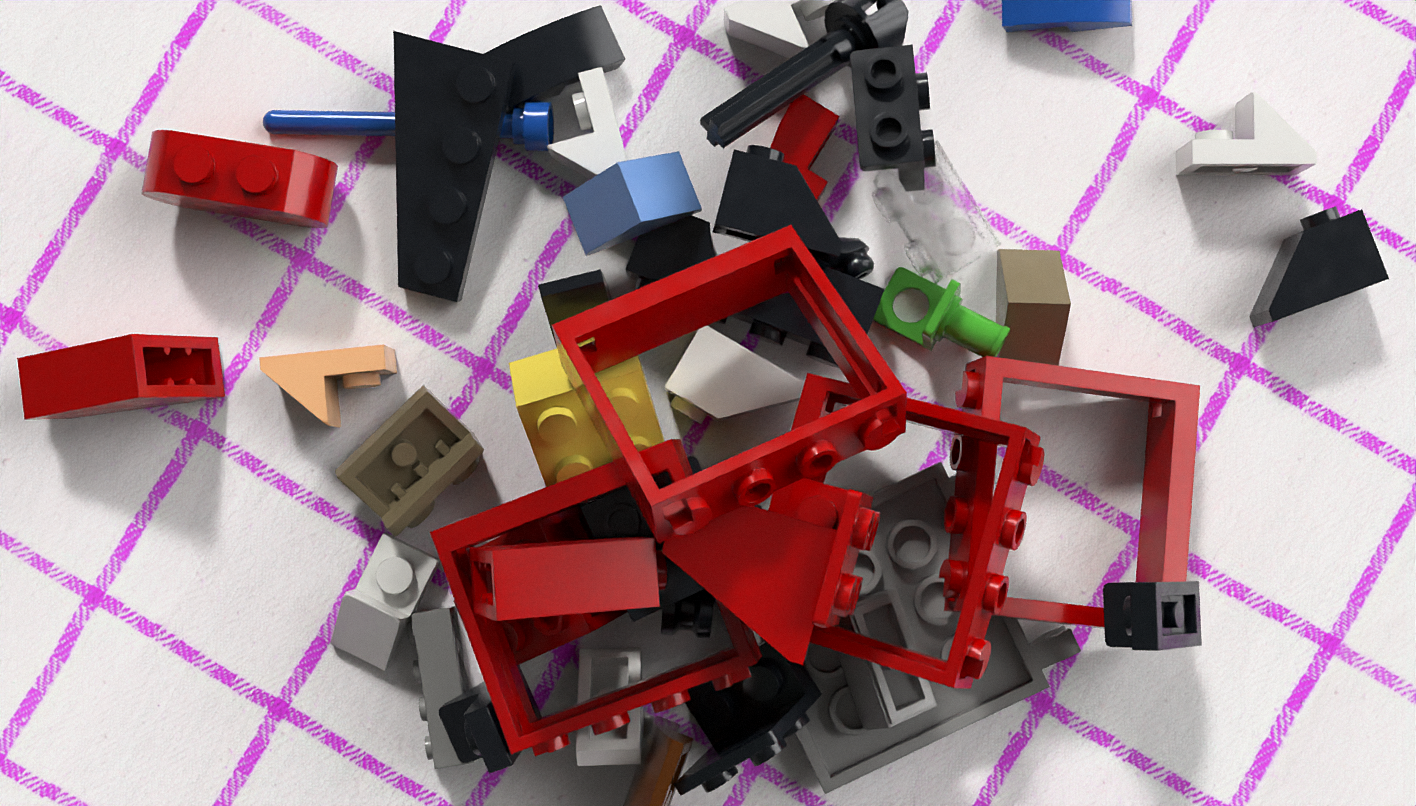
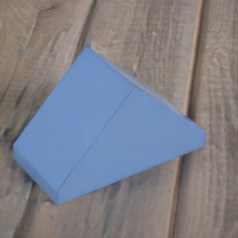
[563,151,702,256]

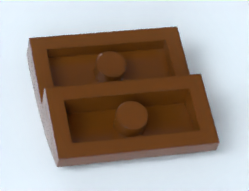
[623,716,694,806]

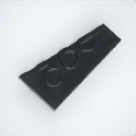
[393,31,517,302]

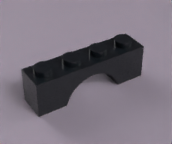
[625,215,885,368]

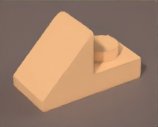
[259,344,397,428]

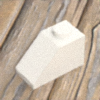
[664,326,804,424]

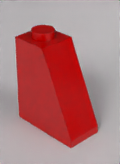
[17,334,225,420]
[662,506,837,665]
[470,537,667,621]

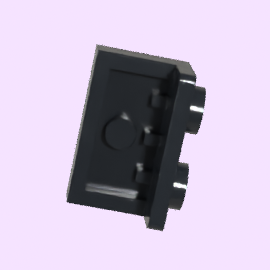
[850,44,936,192]

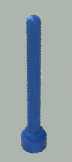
[263,102,554,151]

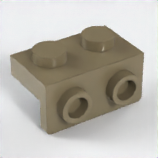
[335,385,484,537]

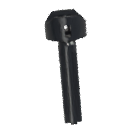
[700,0,909,149]

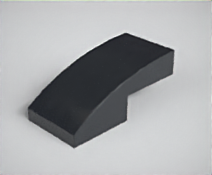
[484,5,625,112]

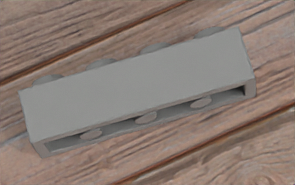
[407,606,475,769]

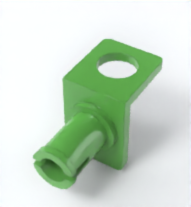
[873,267,1011,357]

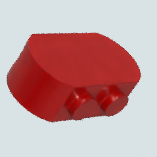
[141,130,338,228]

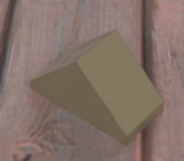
[996,249,1071,366]

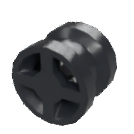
[661,589,714,639]

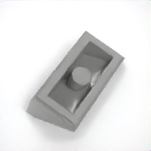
[835,587,937,730]

